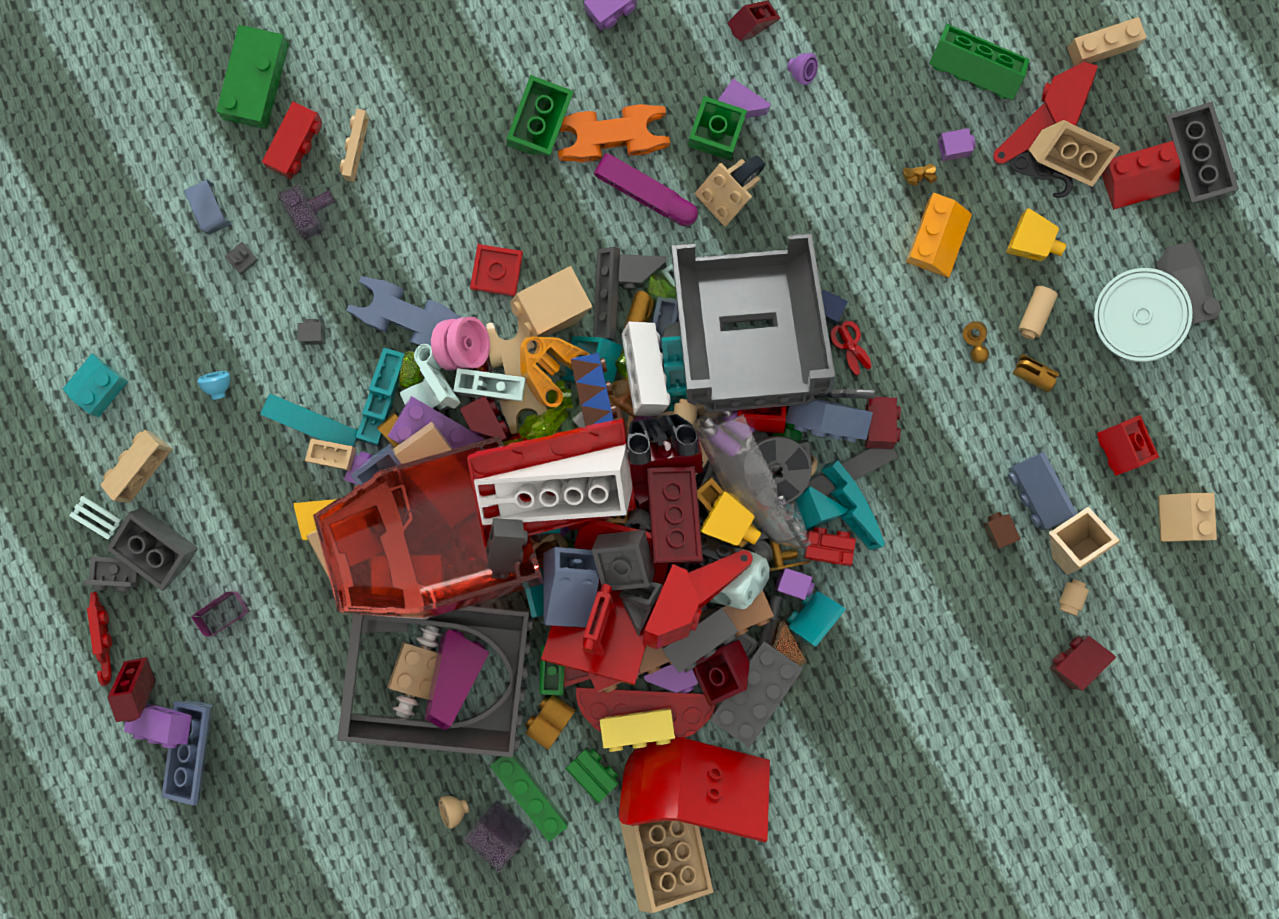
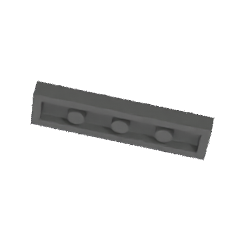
[593,247,620,340]

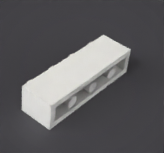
[622,321,670,416]

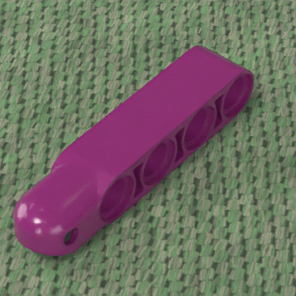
[593,153,698,227]

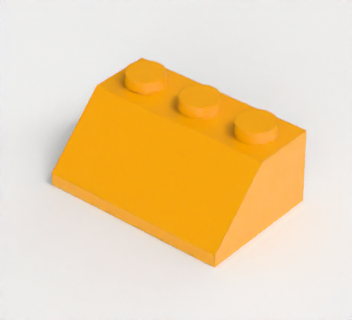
[906,192,972,278]

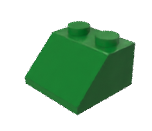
[688,96,747,161]

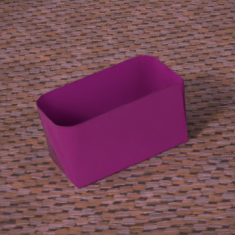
[191,591,250,637]

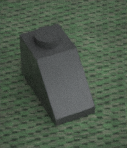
[619,254,666,290]

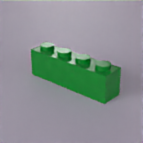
[490,753,569,842]

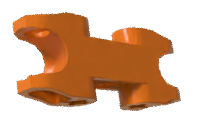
[558,104,670,163]

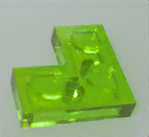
[518,408,569,440]

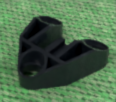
[628,414,699,465]

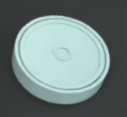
[1094,268,1192,363]

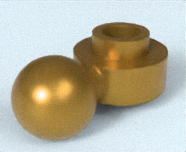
[963,321,989,363]

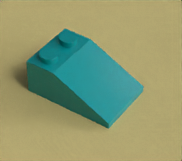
[786,591,846,647]

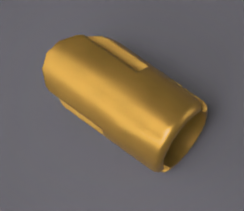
[624,291,655,329]
[1012,354,1059,393]

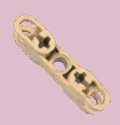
[486,317,550,435]

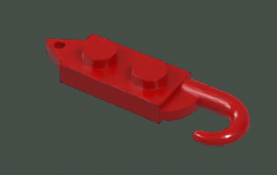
[87,592,112,687]

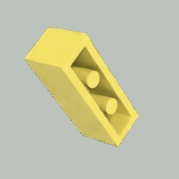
[600,708,675,752]

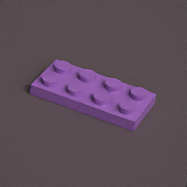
[387,396,492,470]

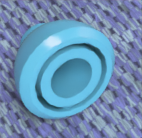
[197,371,230,400]

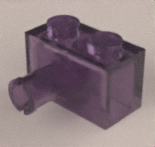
[278,184,336,241]

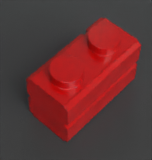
[803,527,856,566]

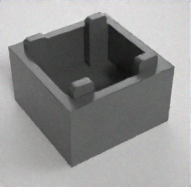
[592,530,656,591]

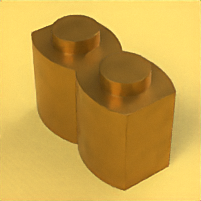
[525,695,576,750]

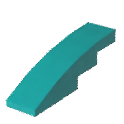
[662,336,687,412]
[355,348,406,447]
[260,393,358,447]
[821,460,885,550]

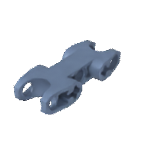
[346,276,461,346]

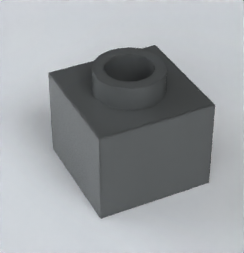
[297,319,326,345]

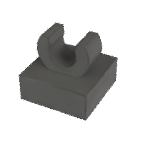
[225,242,258,275]

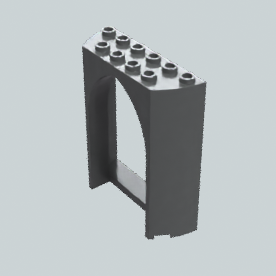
[337,594,533,757]

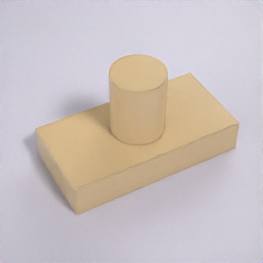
[305,439,357,471]

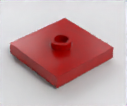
[470,244,523,297]

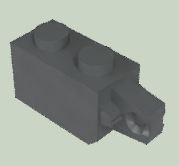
[486,518,528,579]

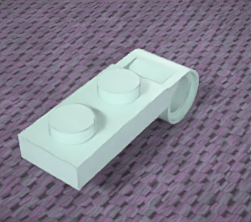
[414,344,461,409]

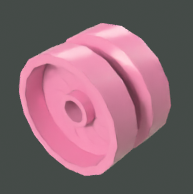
[431,316,490,371]

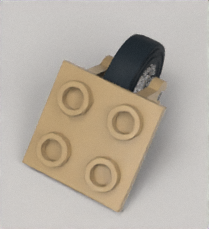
[694,155,765,227]

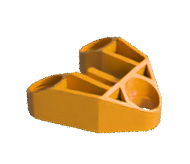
[520,337,590,408]

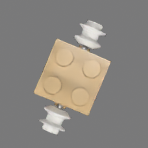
[388,625,443,718]

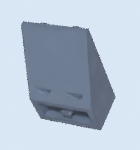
[543,547,599,628]

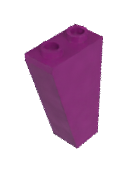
[424,629,490,731]

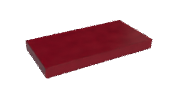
[646,466,703,565]

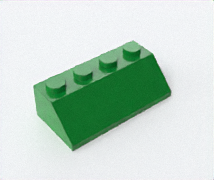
[929,23,1030,100]

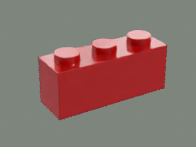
[262,101,322,179]

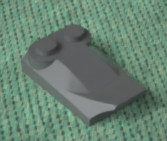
[1155,241,1221,325]

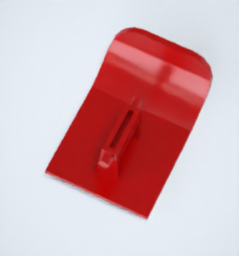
[541,520,668,685]
[619,738,770,843]

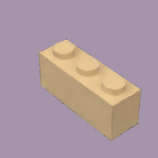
[1067,17,1147,67]

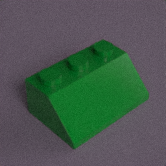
[507,75,574,156]

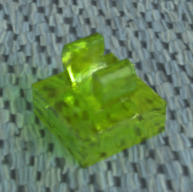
[548,381,573,408]

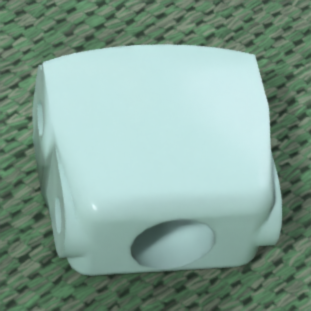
[708,547,770,609]

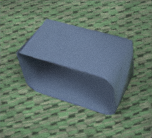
[184,179,231,234]

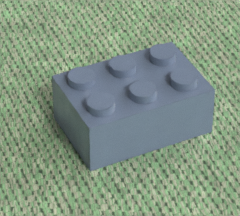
[786,398,873,442]

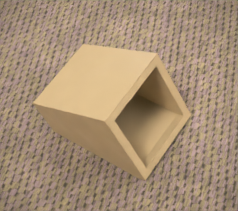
[510,266,593,343]
[1049,507,1120,575]

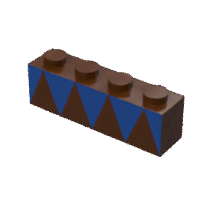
[570,353,618,427]

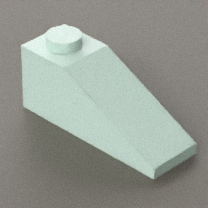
[453,368,526,402]

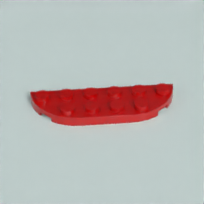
[576,687,716,738]

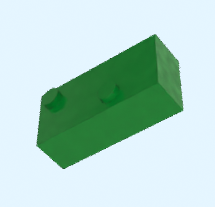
[216,24,289,129]

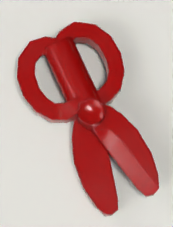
[830,321,872,376]

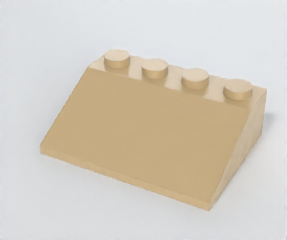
[620,821,713,913]

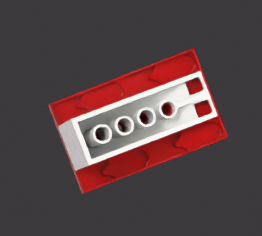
[467,418,636,547]

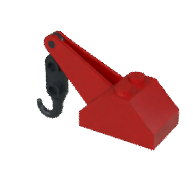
[993,62,1098,198]
[643,533,753,649]

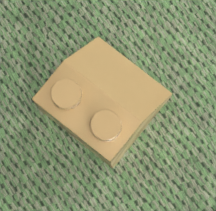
[1158,493,1217,542]

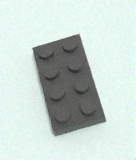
[710,641,803,748]

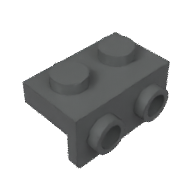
[84,557,139,591]

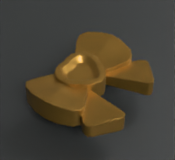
[903,164,937,186]

